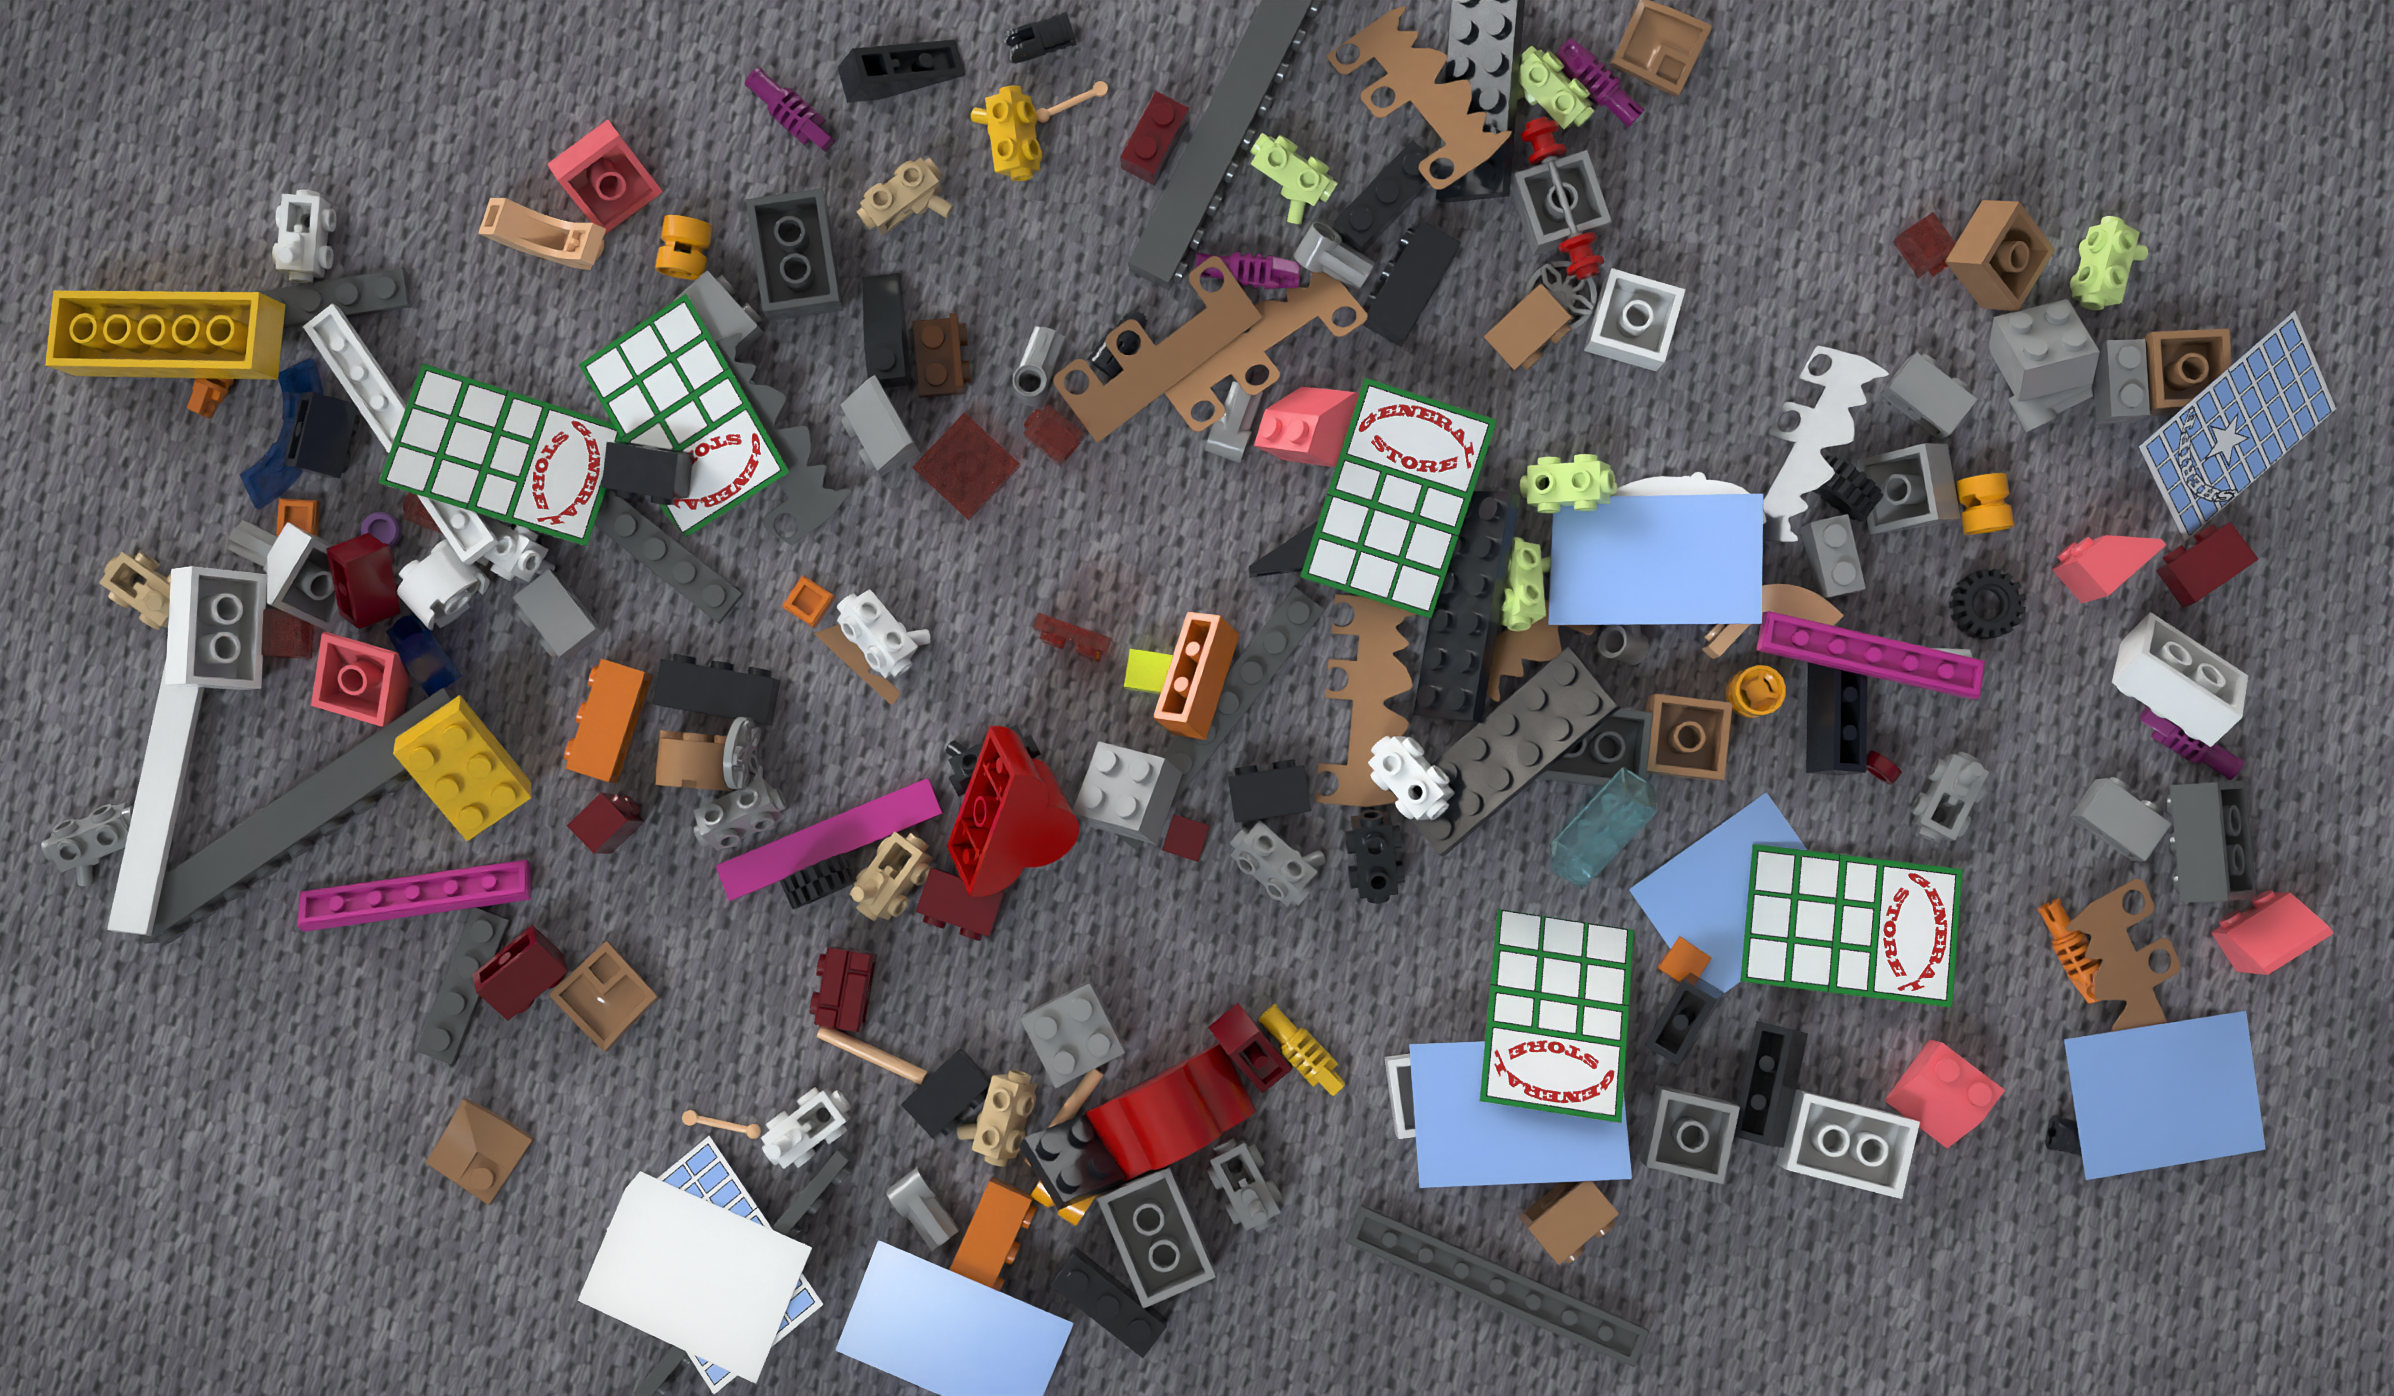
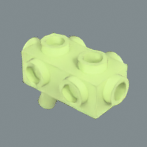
[1517,46,1595,130]
[1250,133,1338,224]
[2070,216,2148,310]
[1520,454,1617,513]
[1498,537,1551,631]

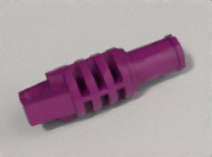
[1555,38,1645,128]
[744,67,836,152]
[1195,251,1301,289]
[2139,706,2244,780]

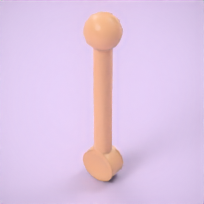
[1036,81,1108,123]
[682,1110,761,1139]

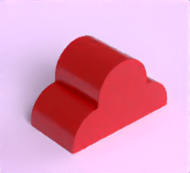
[947,725,1079,897]
[1084,1043,1257,1182]

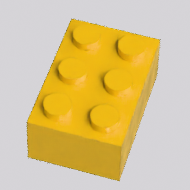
[393,695,532,841]

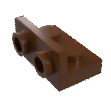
[912,313,971,398]

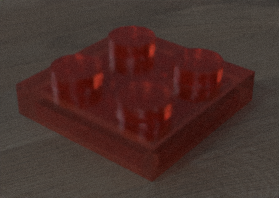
[912,412,1021,521]
[1033,612,1115,662]

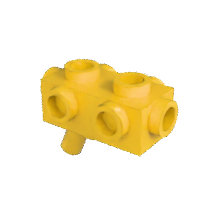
[971,85,1042,181]

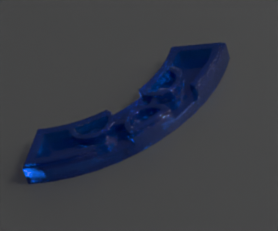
[239,358,323,509]

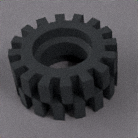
[1813,455,1883,522]
[1949,569,2026,640]
[780,853,857,909]

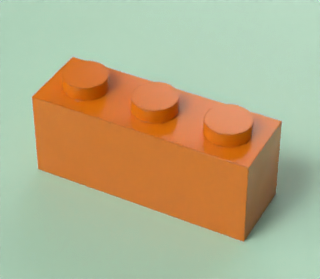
[1153,612,1240,740]
[564,658,653,783]
[949,1176,1037,1292]

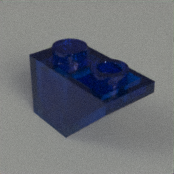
[386,613,463,697]

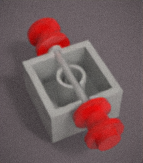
[1510,117,1612,280]

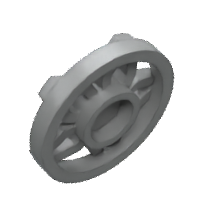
[1525,261,1597,331]
[723,717,762,790]

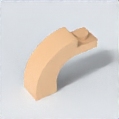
[478,198,606,270]
[1702,584,1844,659]

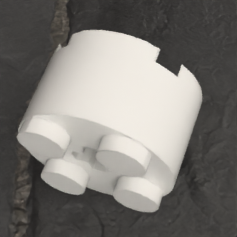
[397,539,490,630]

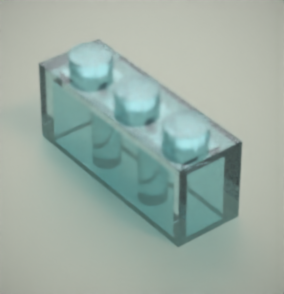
[1550,767,1658,890]

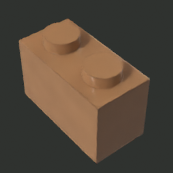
[1484,283,1574,371]

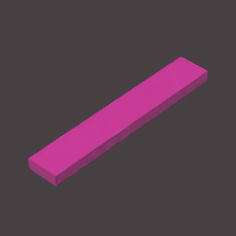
[1756,611,1985,700]
[715,778,944,901]
[298,860,531,932]

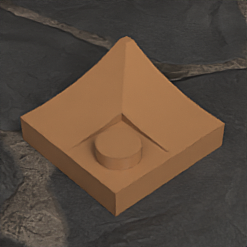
[1609,0,1712,98]
[548,941,660,1052]
[425,1098,535,1205]

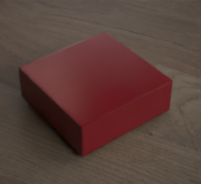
[1162,814,1210,862]

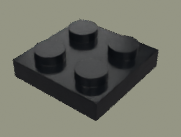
[1019,1114,1125,1210]

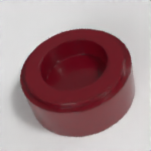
[1866,750,1902,785]

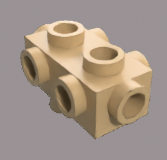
[856,157,954,236]
[99,552,171,630]
[849,831,933,921]
[957,1070,1037,1167]

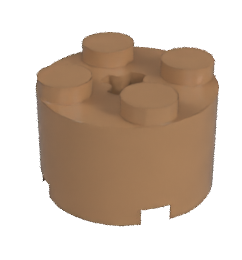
[655,730,735,791]

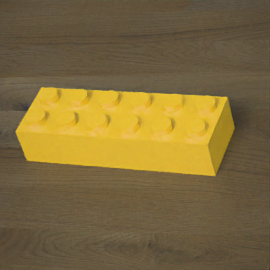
[45,290,286,380]

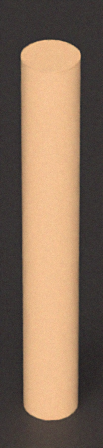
[816,1026,928,1085]
[1024,1068,1104,1166]

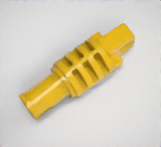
[1257,1004,1345,1096]

